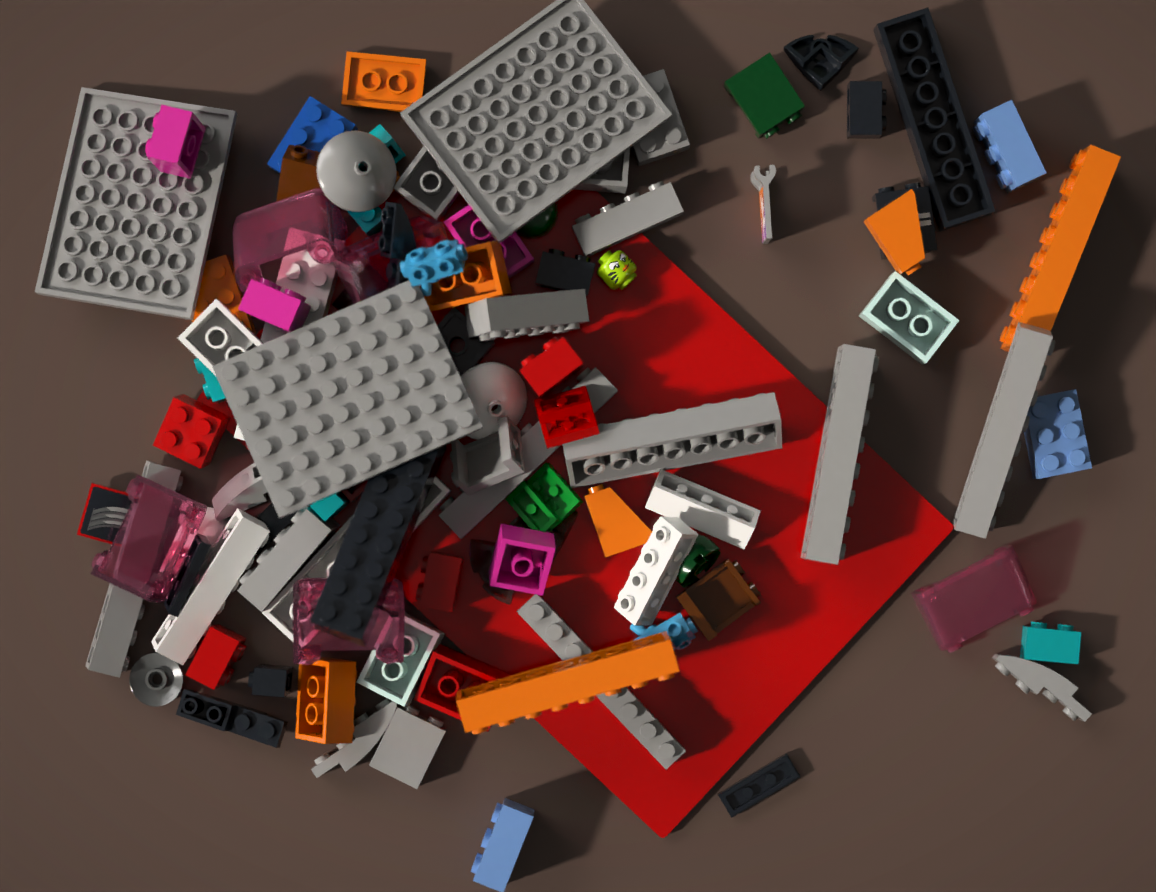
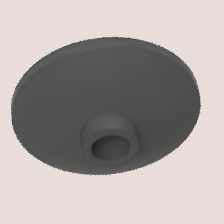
[129,653,183,707]

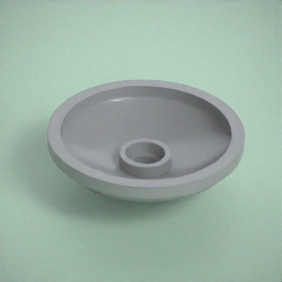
[316,131,396,212]

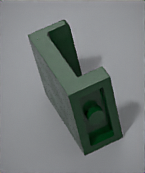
[723,52,805,139]

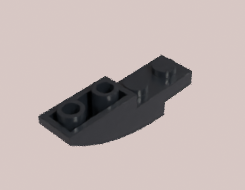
[379,201,417,290]
[176,689,288,748]

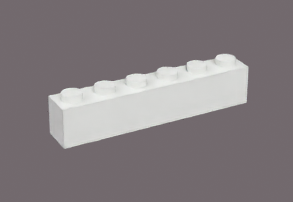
[151,508,270,665]

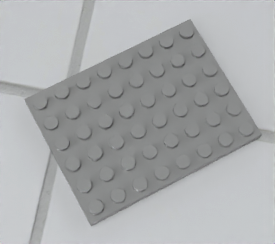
[400,0,673,243]
[35,87,238,320]
[212,280,483,518]

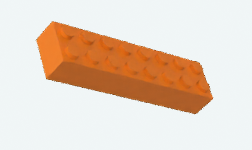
[999,145,1121,352]
[456,631,679,734]

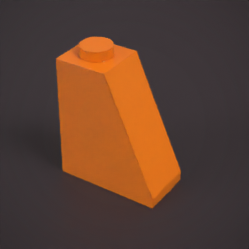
[864,189,925,276]
[584,484,652,557]

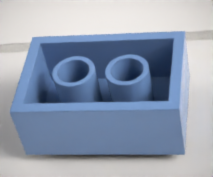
[973,100,1046,194]
[1024,389,1092,479]
[470,798,535,892]

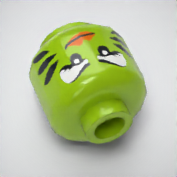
[597,250,637,290]

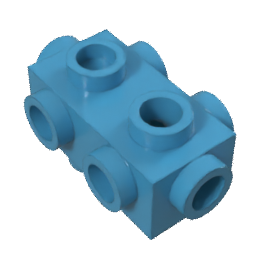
[400,239,468,296]
[630,613,698,650]

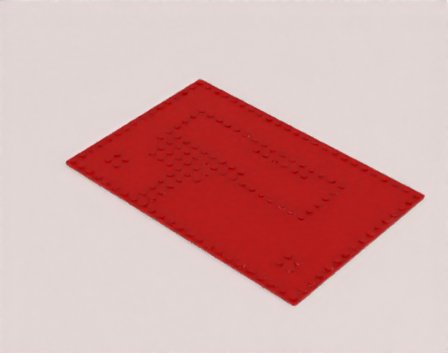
[197,190,953,838]

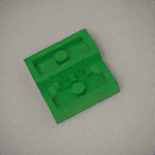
[506,463,583,533]

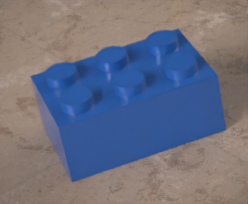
[267,96,358,174]

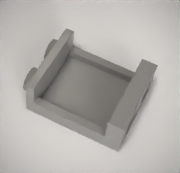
[450,416,525,495]
[369,705,447,789]

